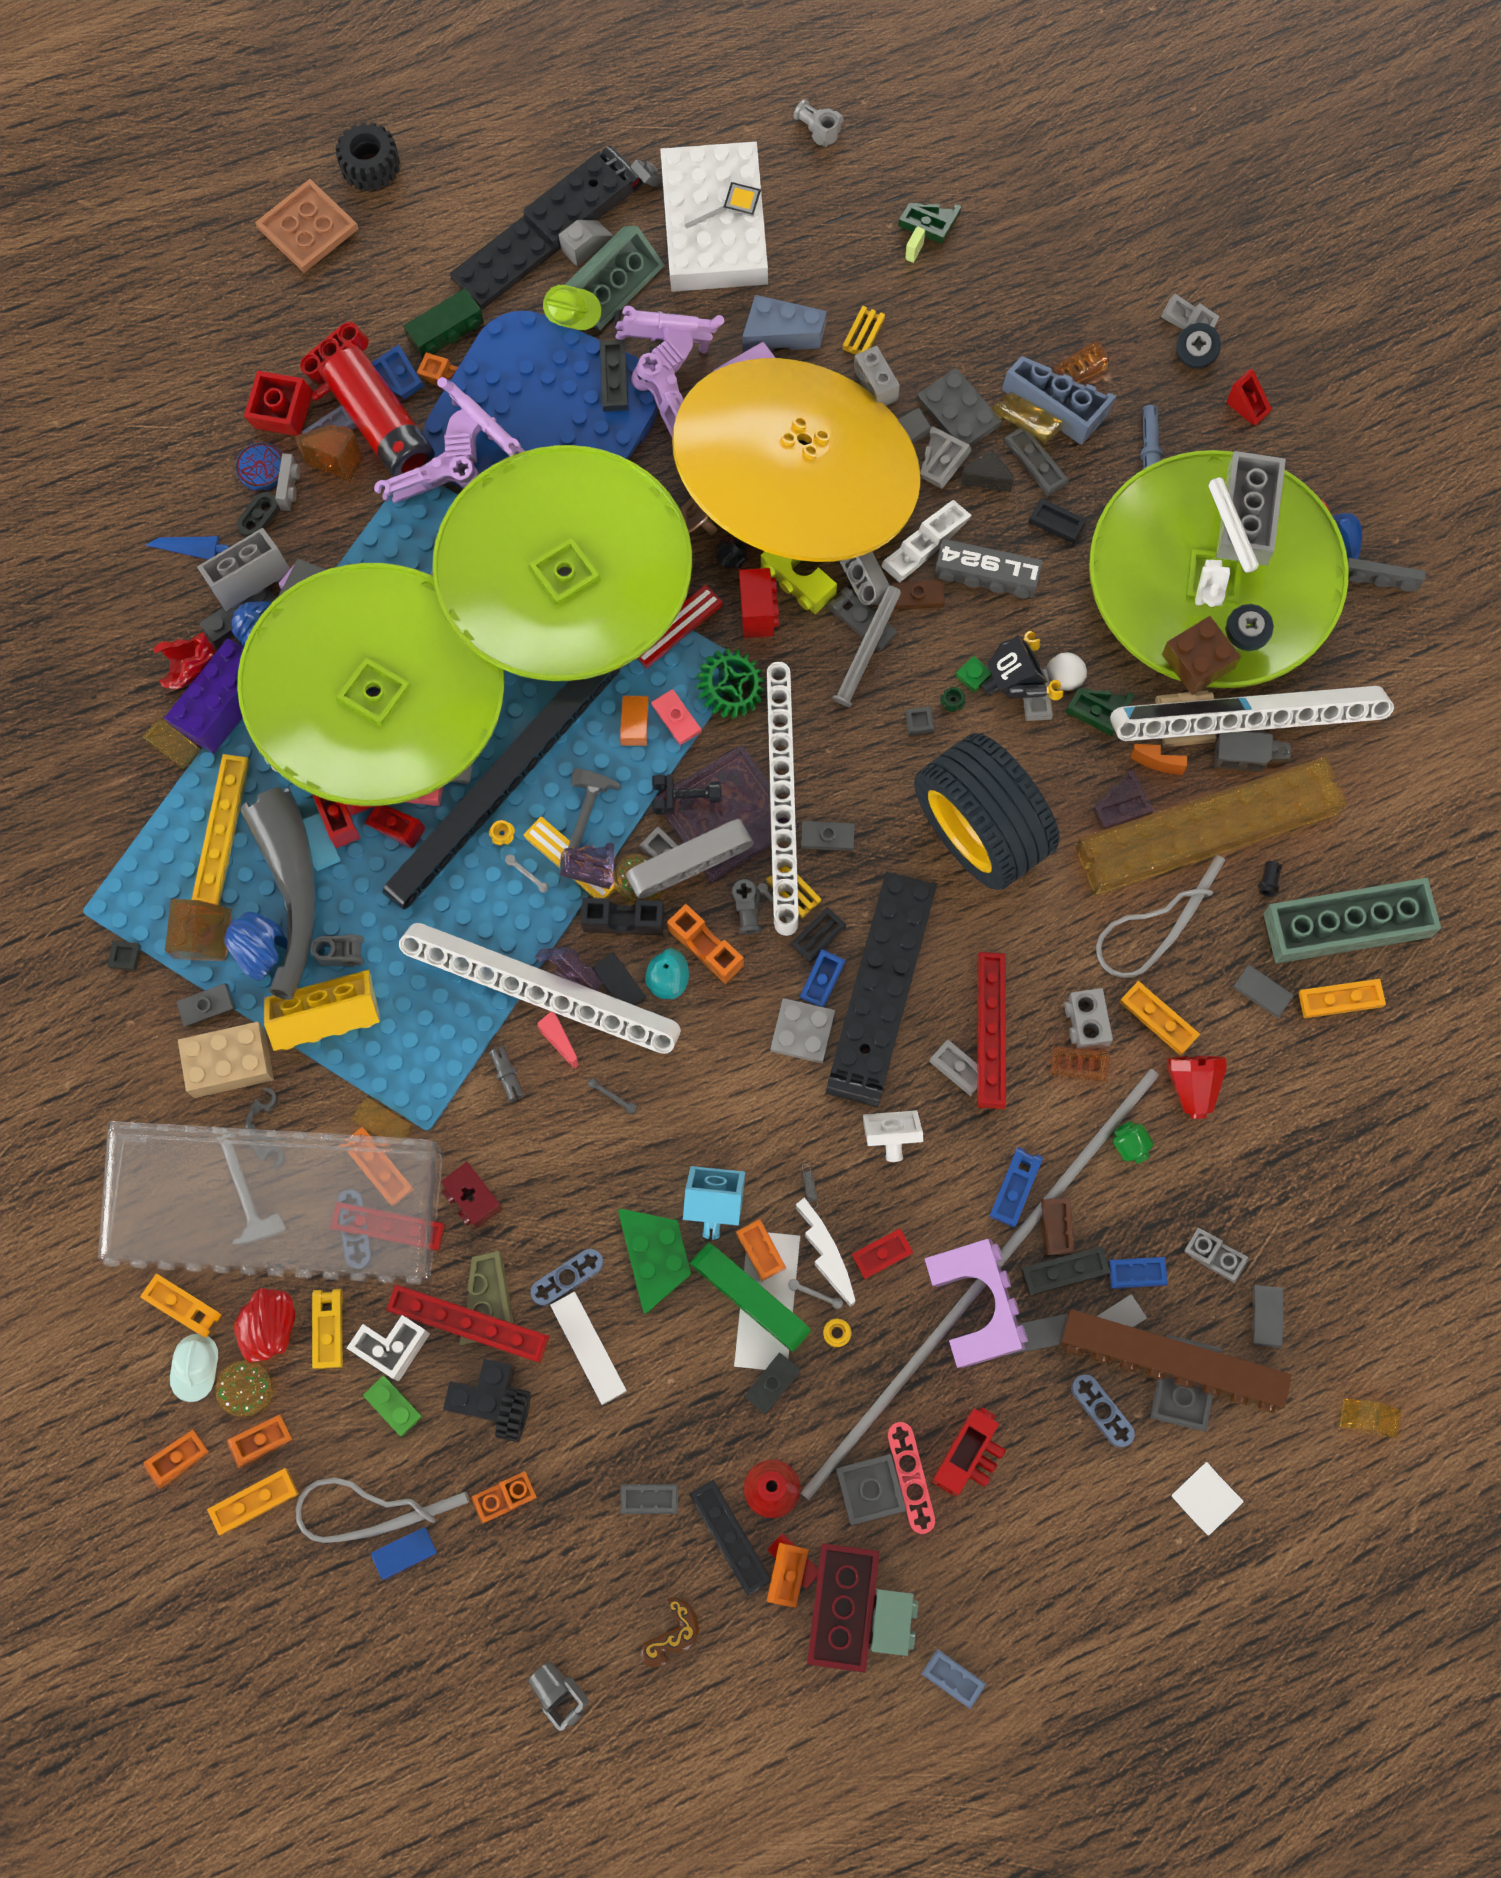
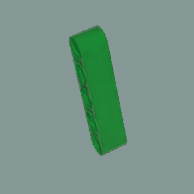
[690,1242,812,1352]

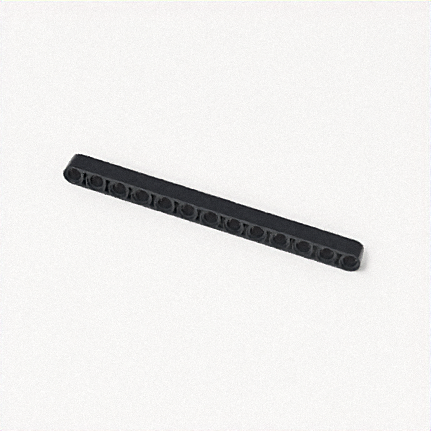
[382,666,623,910]

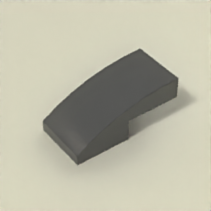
[1252,1285,1283,1348]

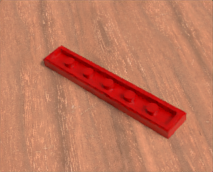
[977,952,1006,1109]
[386,1284,550,1363]

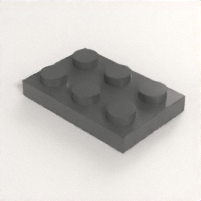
[916,368,1002,447]

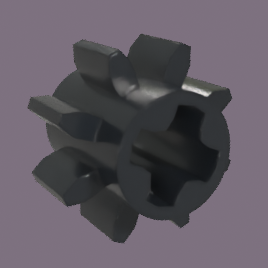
[716,537,747,569]

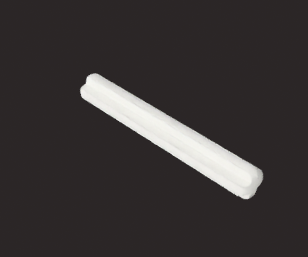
[1209,477,1259,573]

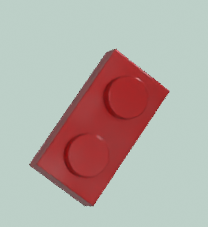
[851,1228,914,1280]

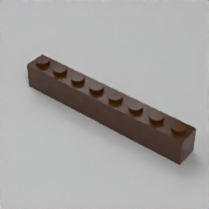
[1059,1309,1292,1413]

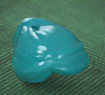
[645,947,689,999]

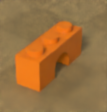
[667,904,744,984]

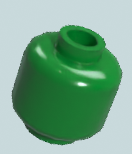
[1112,1121,1154,1164]

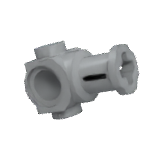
[793,99,844,147]

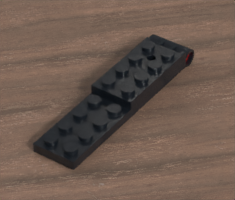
[450,145,644,310]
[825,871,937,1108]

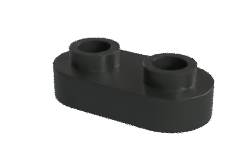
[237,492,279,538]

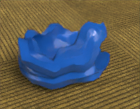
[231,601,272,647]
[224,912,288,981]

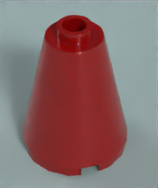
[744,1460,801,1518]

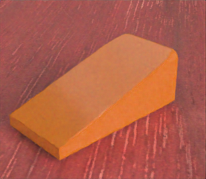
[620,696,649,746]
[227,1414,292,1468]
[143,1429,209,1489]

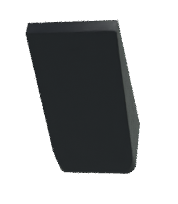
[592,952,646,1006]

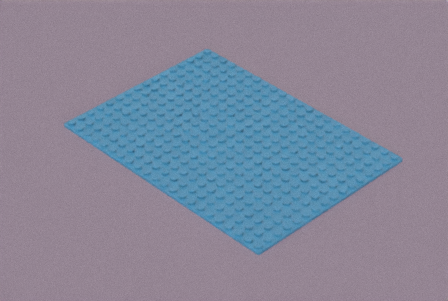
[83,485,741,1131]

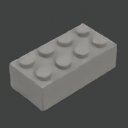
[1216,451,1286,566]

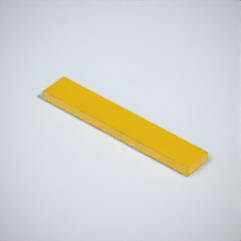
[191,754,250,908]

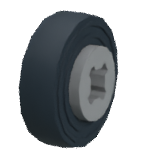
[1176,323,1221,369]
[1225,604,1274,651]

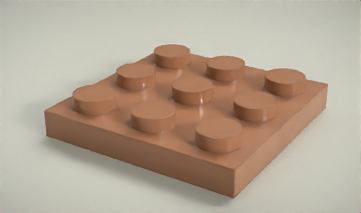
[255,179,359,273]

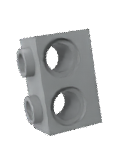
[854,346,900,406]
[1064,988,1113,1051]

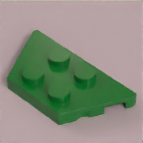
[618,1209,691,1314]

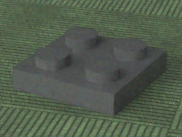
[836,1454,906,1526]

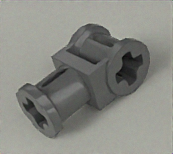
[732,879,762,935]

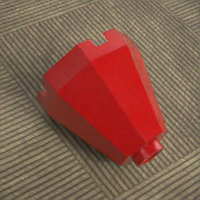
[1167,1055,1227,1119]

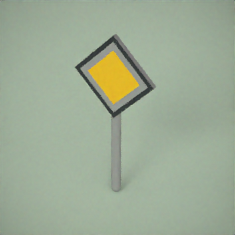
[685,182,761,228]

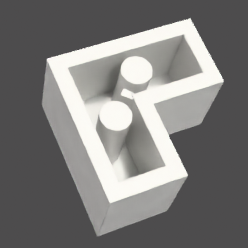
[347,1315,430,1381]

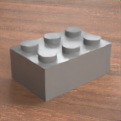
[197,528,290,611]

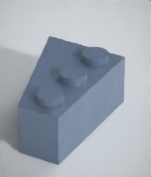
[742,295,827,353]

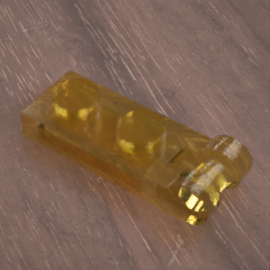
[992,392,1062,443]

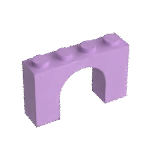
[925,1239,1028,1368]

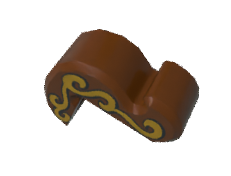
[640,1597,700,1668]

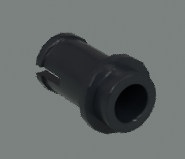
[1258,861,1282,897]

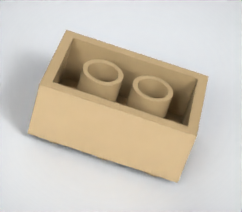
[178,1022,274,1098]

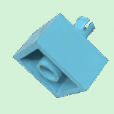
[683,1166,745,1240]

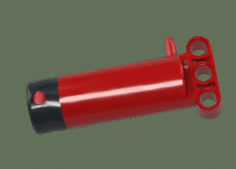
[300,322,435,477]

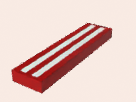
[637,584,723,669]

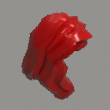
[153,632,215,690]
[233,1288,295,1363]

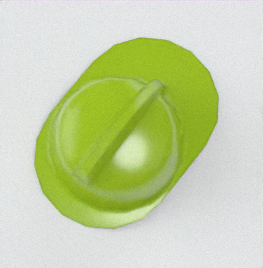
[543,285,601,330]

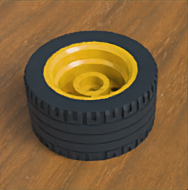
[914,733,1060,890]

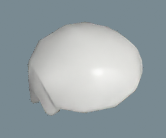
[1045,652,1087,691]

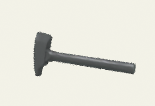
[559,768,621,877]

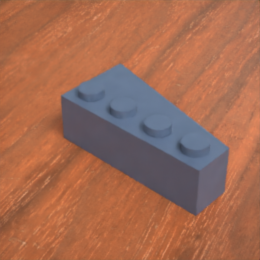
[1002,356,1116,445]

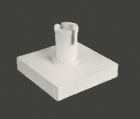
[863,1111,923,1162]

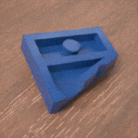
[371,345,425,400]

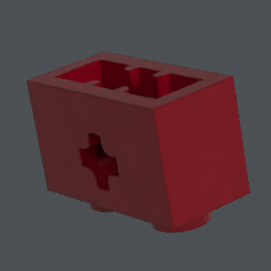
[440,1162,503,1228]

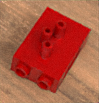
[930,1407,1006,1497]

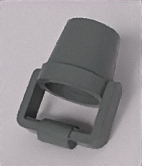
[528,1661,589,1731]

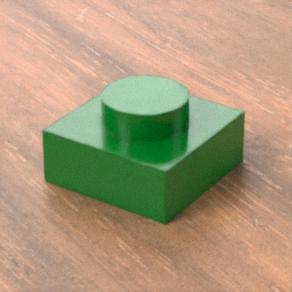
[955,656,992,693]

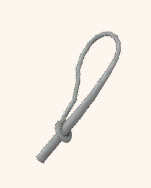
[1096,855,1225,978]
[295,1477,469,1543]

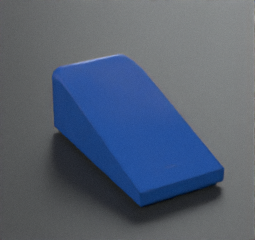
[799,949,847,1008]
[371,1527,437,1580]

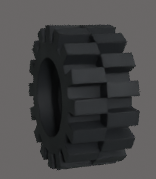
[495,1387,531,1442]

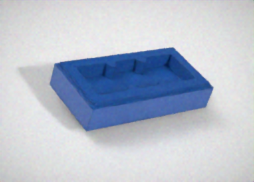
[1108,1257,1168,1289]

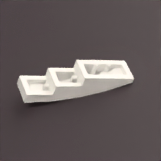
[881,500,972,583]
[796,1198,855,1308]

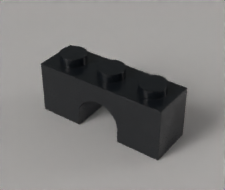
[581,898,665,936]

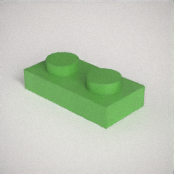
[363,1375,423,1437]

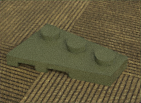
[460,1251,514,1346]

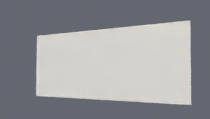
[734,1233,800,1370]

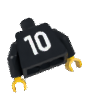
[982,631,1063,700]

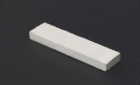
[550,1292,627,1405]

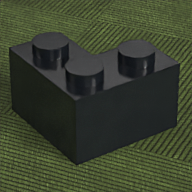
[443,1359,515,1422]

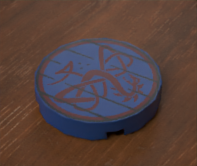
[235,442,282,491]

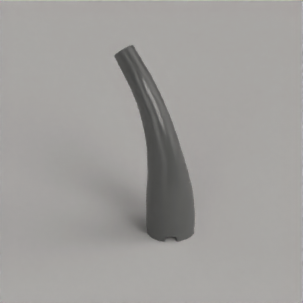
[241,787,315,1000]

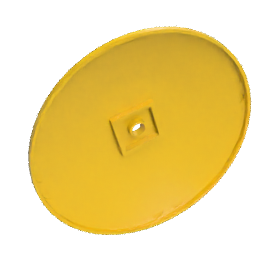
[672,358,920,562]

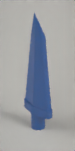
[145,536,231,560]

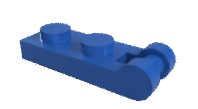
[989,1146,1043,1228]

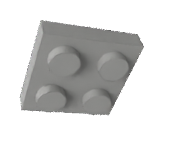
[770,998,835,1064]

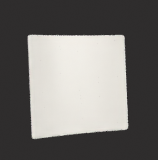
[1172,1462,1244,1535]

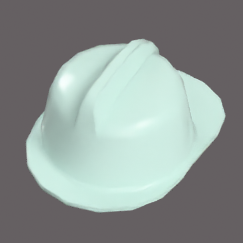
[170,1334,218,1402]

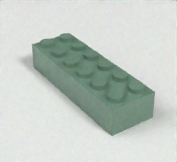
[1263,878,1441,964]

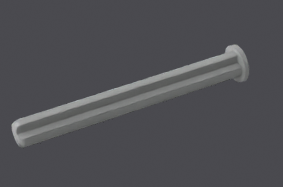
[832,586,901,707]

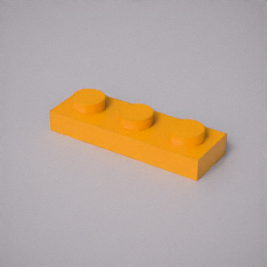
[1298,979,1386,1018]
[1119,981,1200,1056]
[207,1468,299,1536]

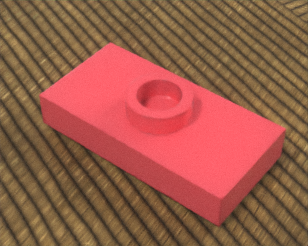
[651,689,702,746]

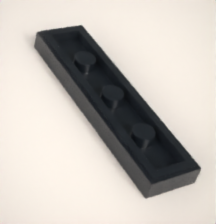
[689,1480,771,1596]

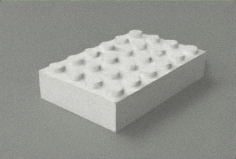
[661,142,768,292]

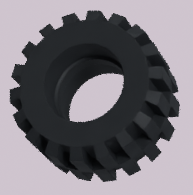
[335,122,400,191]

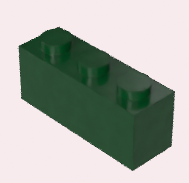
[403,288,484,360]

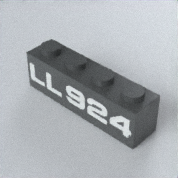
[934,539,1043,598]

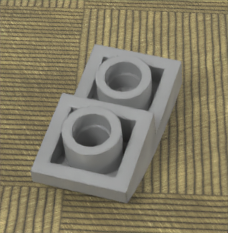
[1184,1228,1248,1283]

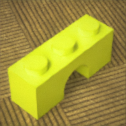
[761,551,837,614]

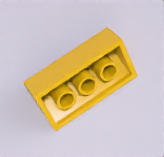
[264,969,380,1051]

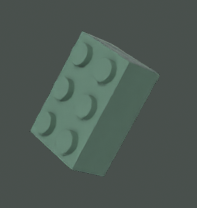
[869,1589,918,1656]

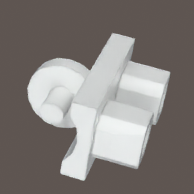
[1195,560,1230,607]

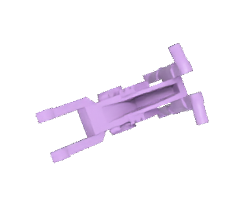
[615,306,724,438]
[374,377,524,504]

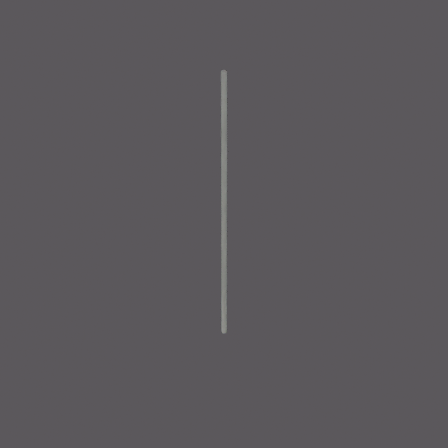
[801,1069,1159,1500]

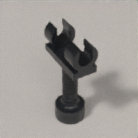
[652,774,722,815]

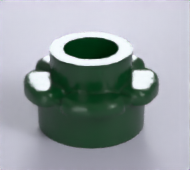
[940,687,966,712]

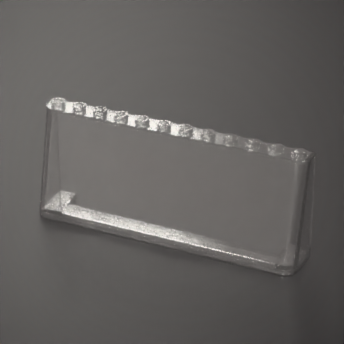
[98,1121,443,1285]

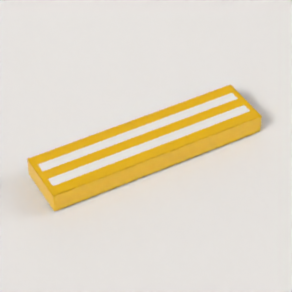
[523,816,619,899]

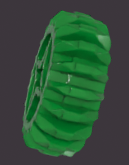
[696,649,765,719]

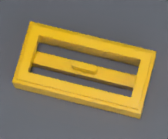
[843,306,885,355]
[766,866,821,919]

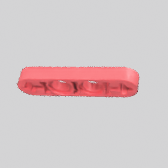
[887,1422,935,1534]

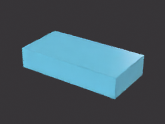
[303,813,341,871]

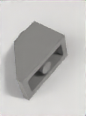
[559,220,613,267]

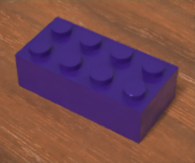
[164,638,244,754]

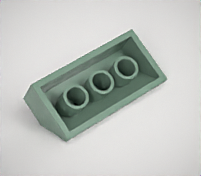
[565,226,665,330]

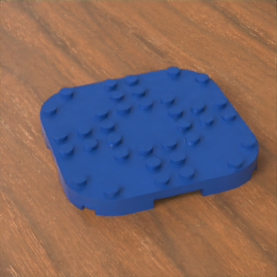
[424,311,659,489]

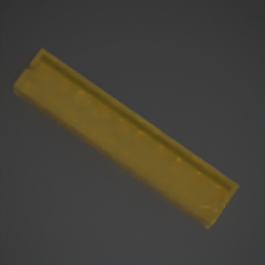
[1076,756,1347,895]

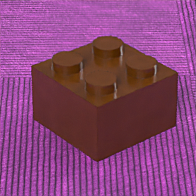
[1162,616,1241,695]

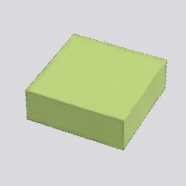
[905,226,925,263]

